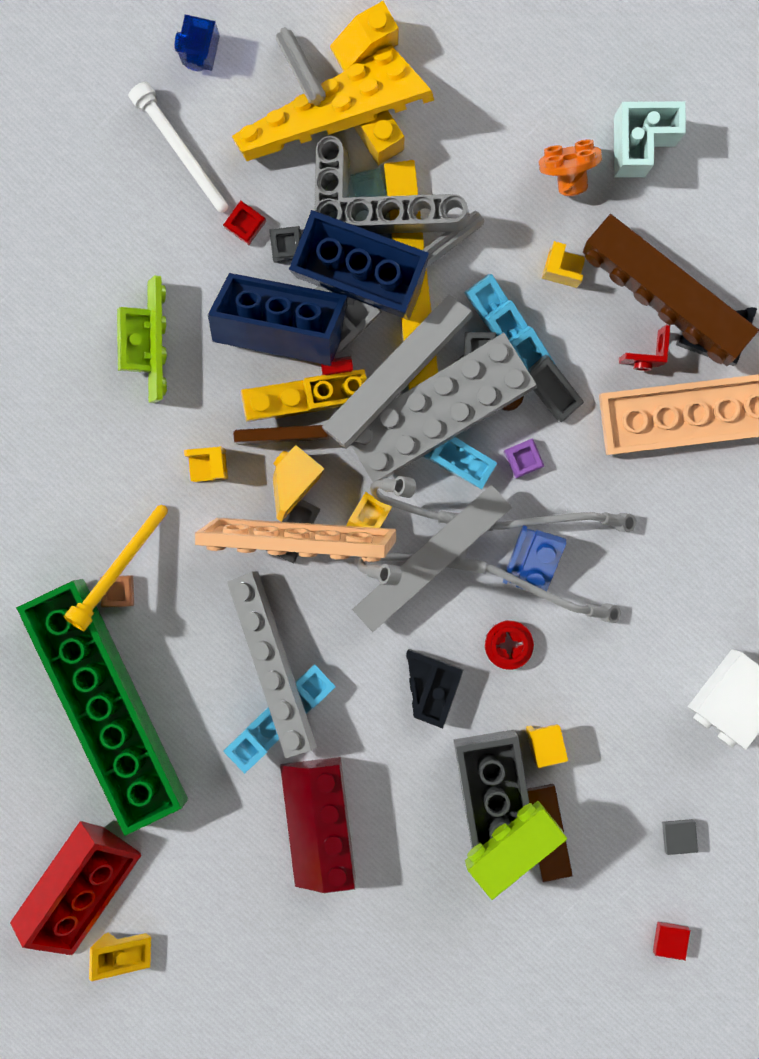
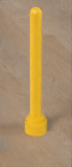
[64,505,168,631]

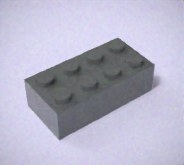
[453,729,529,849]

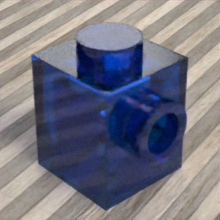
[174,14,220,72]

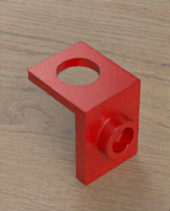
[619,325,670,371]

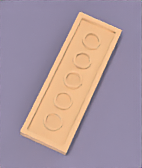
[599,374,759,455]
[195,518,396,562]

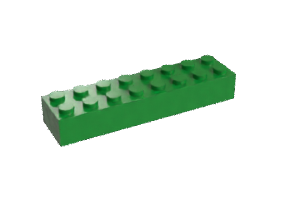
[16,579,188,836]

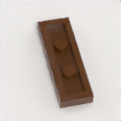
[233,425,329,445]
[527,784,573,882]

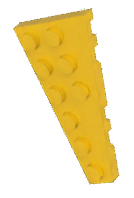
[232,45,434,161]

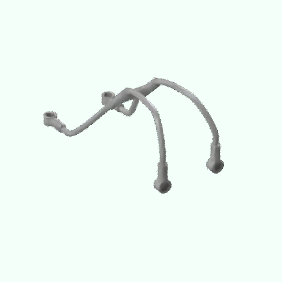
[357,476,636,623]

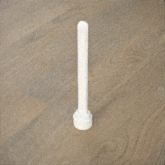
[128,81,228,213]

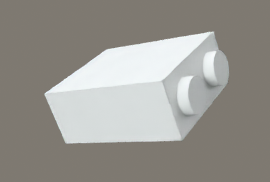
[688,649,759,750]

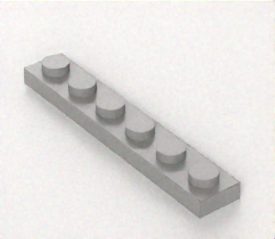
[227,571,317,758]

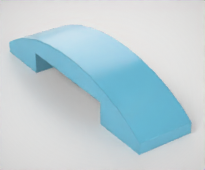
[223,664,336,774]

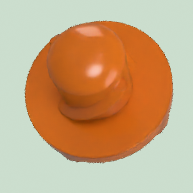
[539,139,602,196]

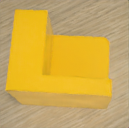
[541,241,585,288]
[184,446,228,482]
[526,724,568,768]

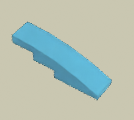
[464,274,558,370]
[423,437,497,489]

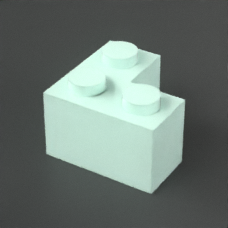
[614,101,686,177]

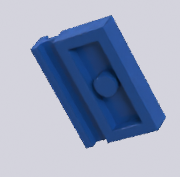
[503,525,566,591]

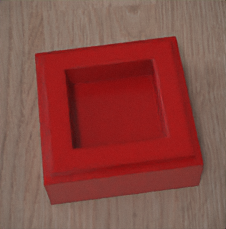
[223,200,266,246]
[321,356,353,376]
[653,922,691,961]

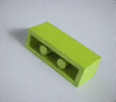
[465,801,567,900]

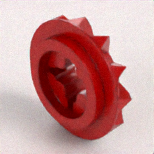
[484,620,534,670]

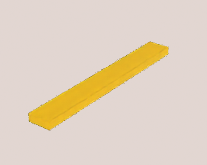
[384,160,438,390]

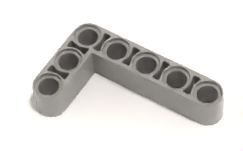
[314,136,470,234]

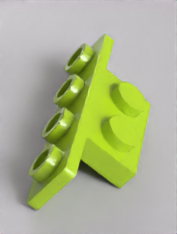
[117,275,167,403]

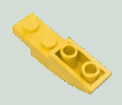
[241,369,367,422]

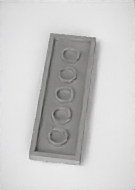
[351,333,537,482]

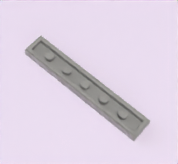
[322,295,473,449]
[352,484,512,633]

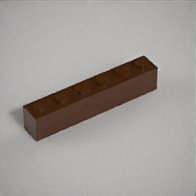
[582,213,759,367]

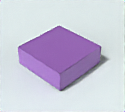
[504,438,544,479]

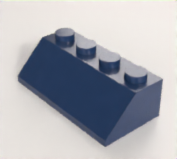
[289,210,429,320]
[208,273,347,366]

